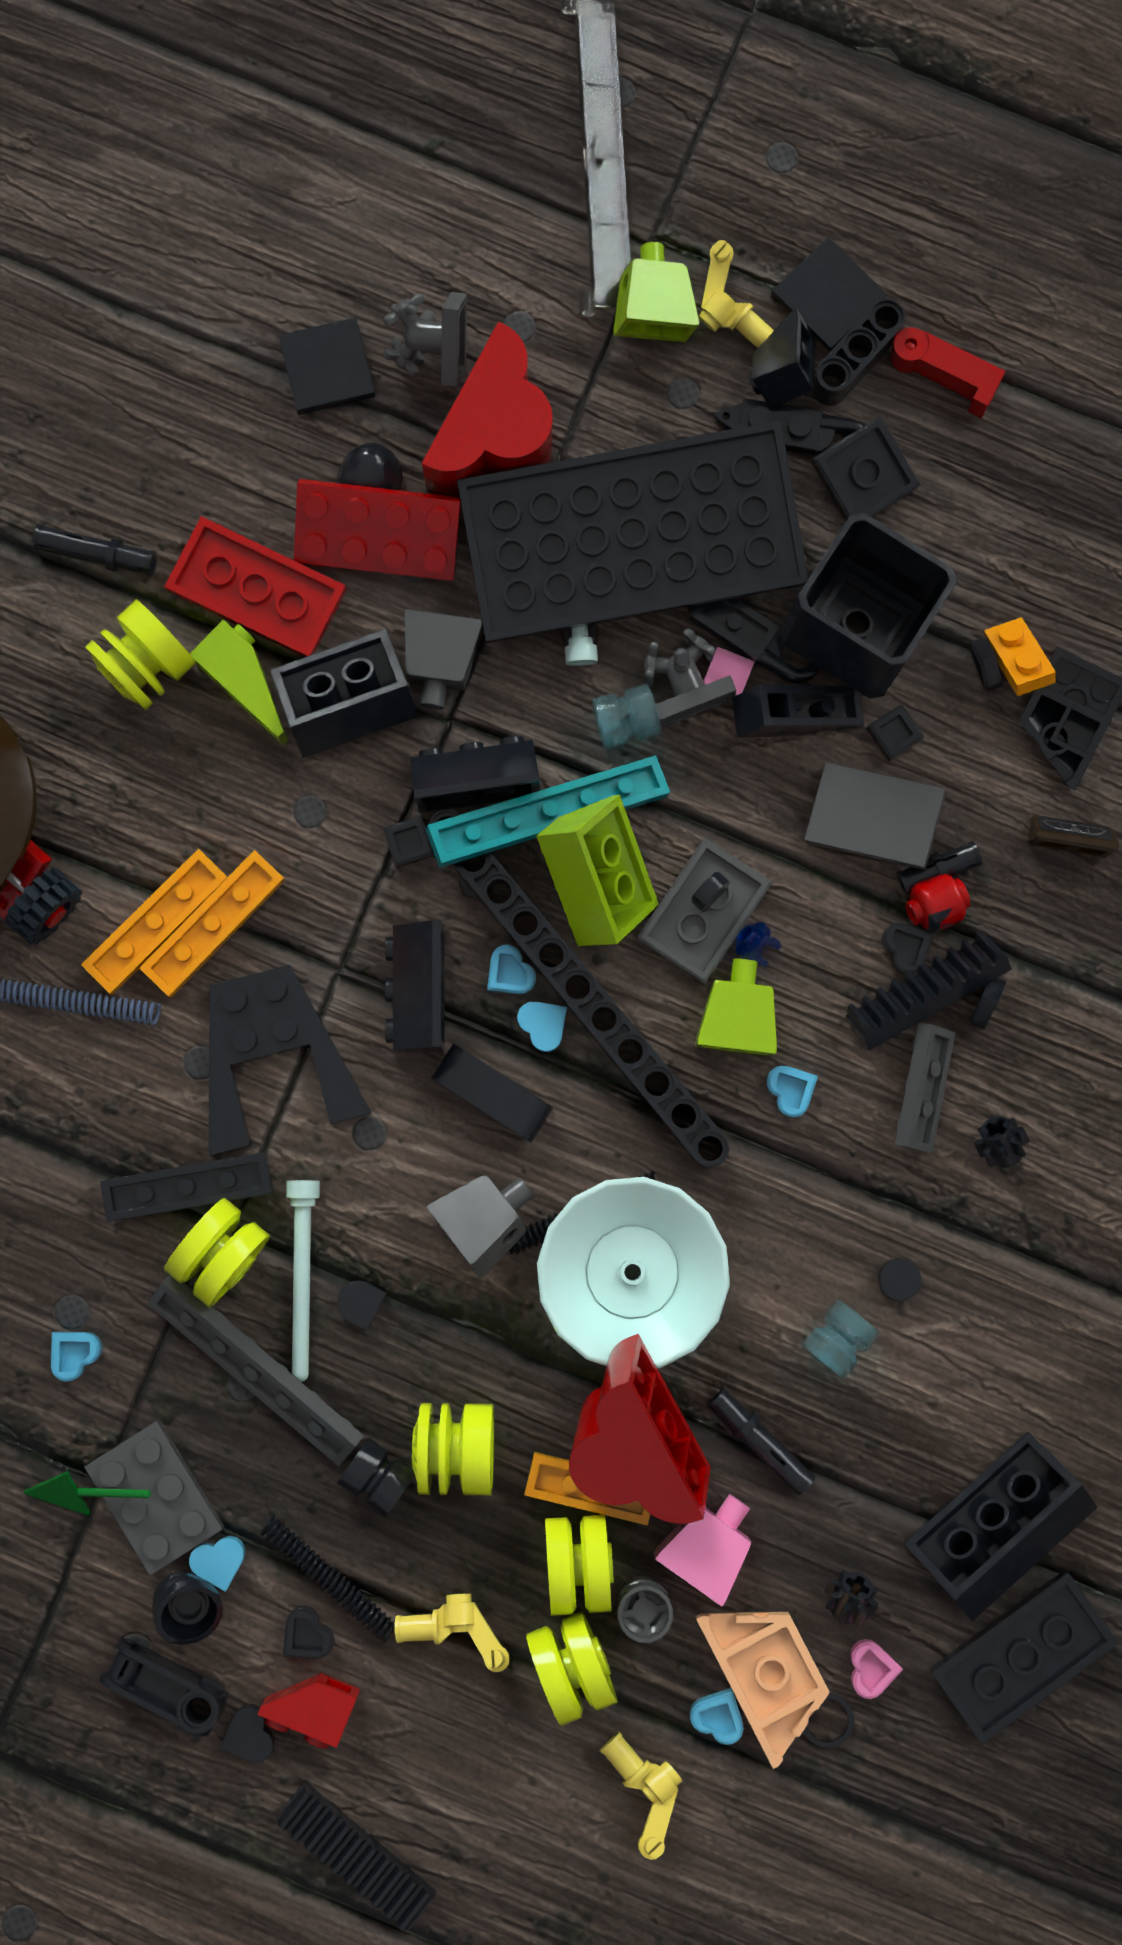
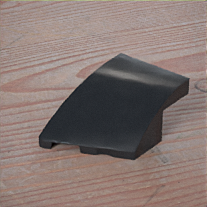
[1019,646,1122,790]

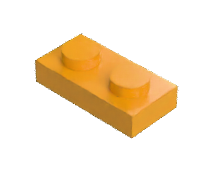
[984,617,1056,696]

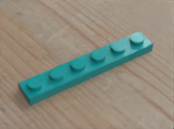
[426,755,670,868]

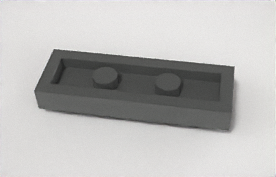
[895,1023,956,1154]

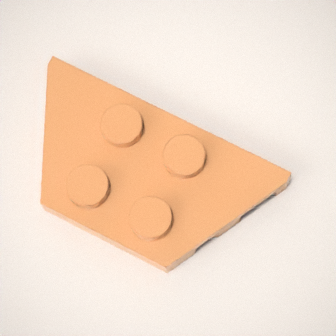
[695,1612,830,1769]

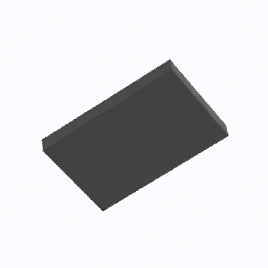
[804,762,946,870]
[636,837,772,985]

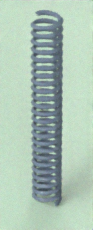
[0,978,161,1026]

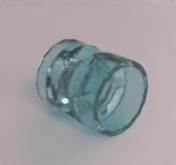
[591,683,661,750]
[801,1299,881,1379]

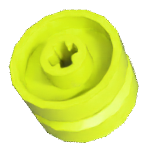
[164,1198,270,1308]
[545,1515,614,1616]
[526,1611,618,1726]

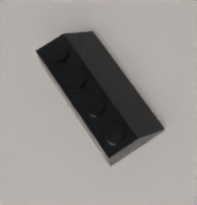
[904,1432,1098,1621]

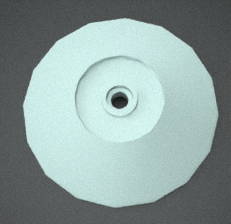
[537,1177,730,1368]

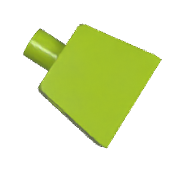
[614,242,699,343]
[695,959,777,1056]

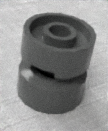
[616,1576,673,1643]

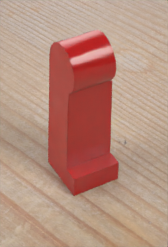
[890,327,1006,419]

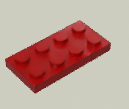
[294,479,461,581]
[164,516,347,658]

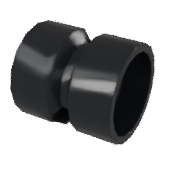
[337,1438,415,1518]

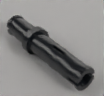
[33,524,157,577]
[707,1388,815,1495]

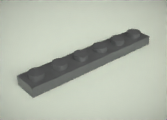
[148,1275,364,1466]

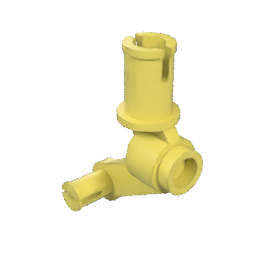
[698,240,774,348]
[395,1594,510,1672]
[599,1732,683,1860]

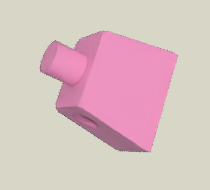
[653,1494,751,1606]

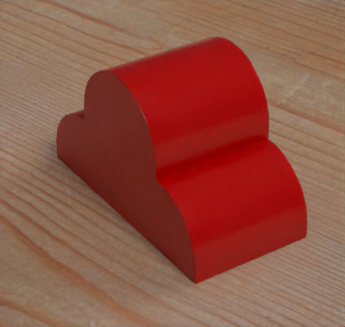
[422,321,553,497]
[569,1333,711,1524]

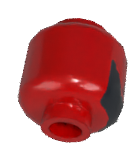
[905,874,970,933]

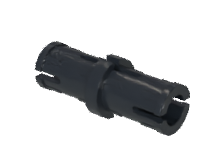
[896,841,983,896]

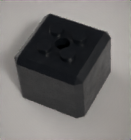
[780,513,957,699]

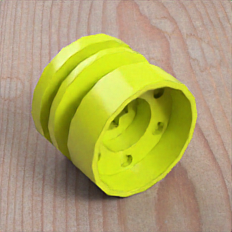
[85,599,196,710]
[412,1403,494,1495]

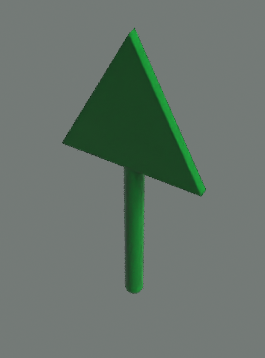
[23,1471,151,1516]

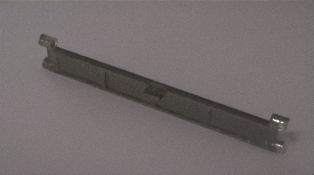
[560,0,631,317]

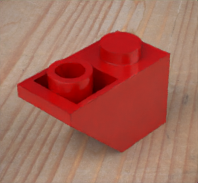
[257,1673,360,1749]

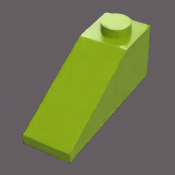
[190,620,288,745]

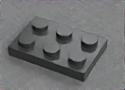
[85,1420,224,1576]

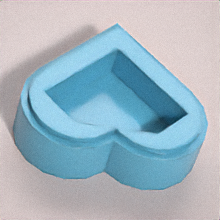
[487,945,536,995]
[517,1002,567,1052]
[766,1066,818,1118]
[51,1332,103,1382]
[189,1536,246,1592]
[690,1688,744,1745]

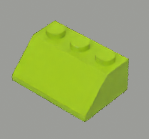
[536,795,659,946]

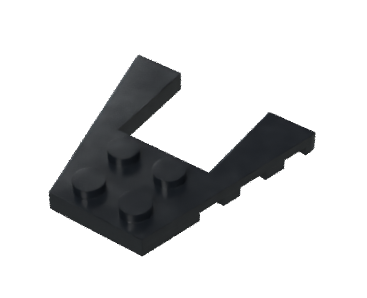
[208,965,372,1156]

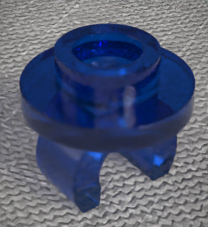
[736,922,782,967]

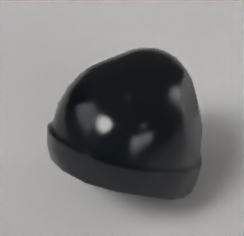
[337,442,403,490]
[152,1572,223,1645]

